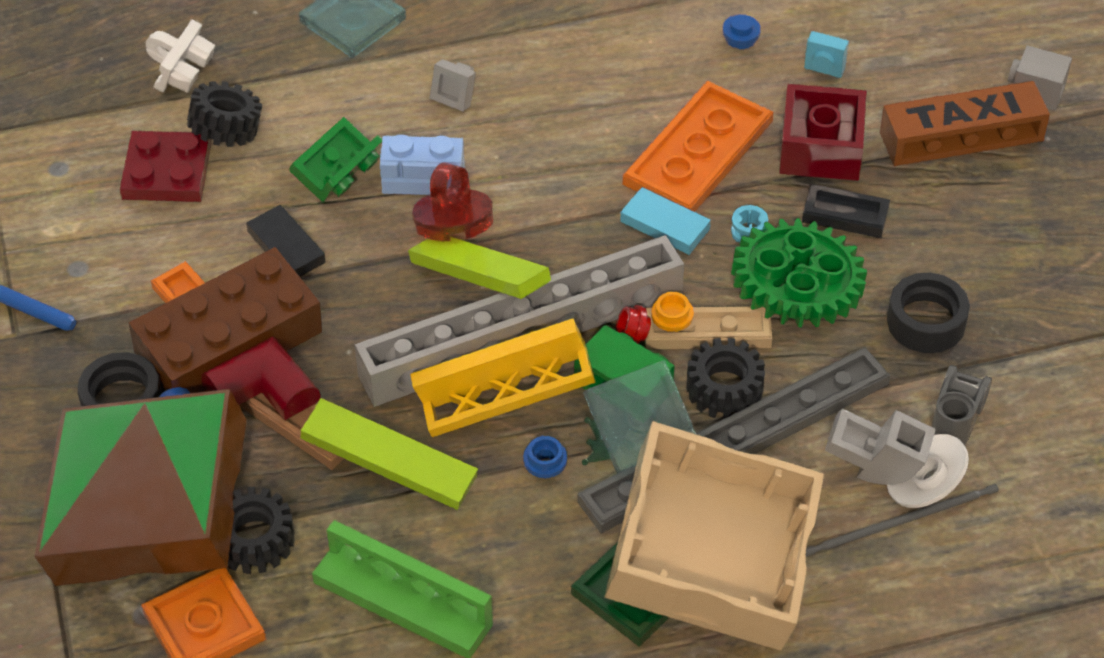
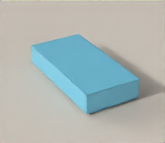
[620,187,711,255]

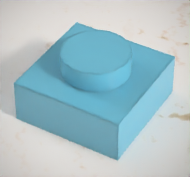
[804,31,849,78]

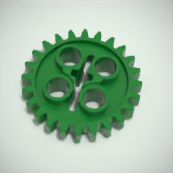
[731,218,867,328]

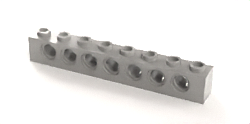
[355,235,684,407]

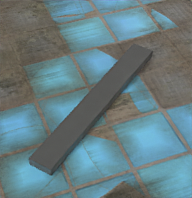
[577,347,891,533]

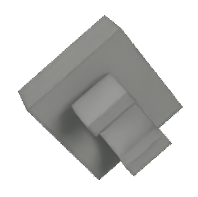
[430,59,476,112]

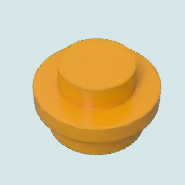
[651,292,694,332]

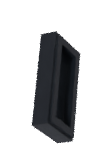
[802,184,890,238]
[246,205,326,277]

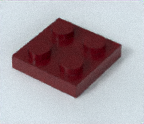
[120,131,212,202]

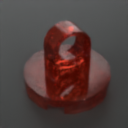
[412,162,493,242]

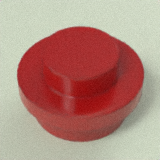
[615,305,651,344]

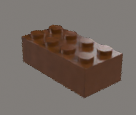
[128,247,322,394]

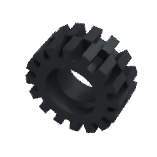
[187,81,262,147]
[686,338,765,419]
[228,487,295,574]

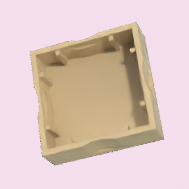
[605,421,824,651]

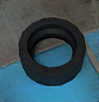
[887,272,970,353]
[78,352,163,406]

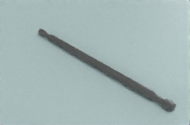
[806,484,999,557]

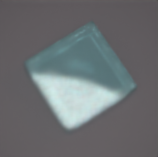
[299,0,406,58]
[583,360,697,473]

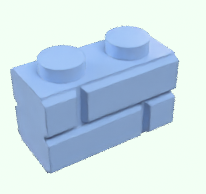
[380,135,465,196]

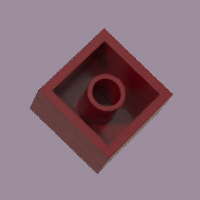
[779,84,867,181]

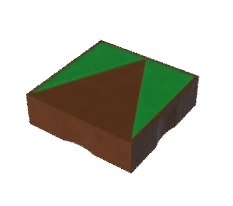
[34,389,247,586]

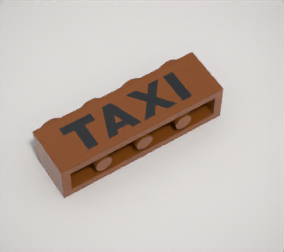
[880,81,1050,166]

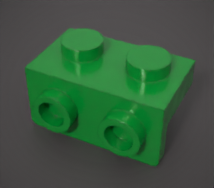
[289,117,382,203]

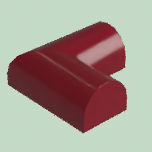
[201,336,321,420]

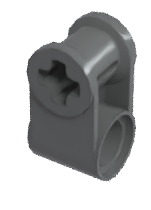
[931,365,992,445]

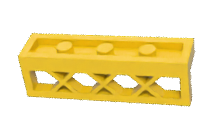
[410,318,595,437]

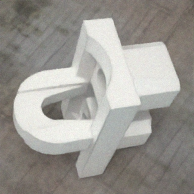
[146,20,216,93]

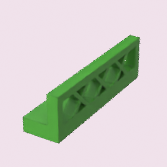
[312,520,493,658]

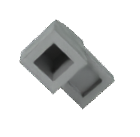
[825,408,936,485]

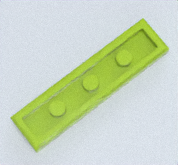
[408,233,551,299]
[300,398,478,510]

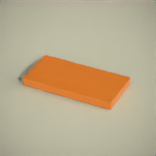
[622,81,774,212]

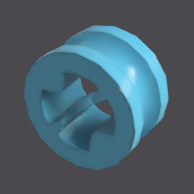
[731,205,768,243]

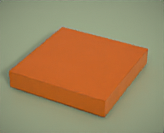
[141,568,266,658]

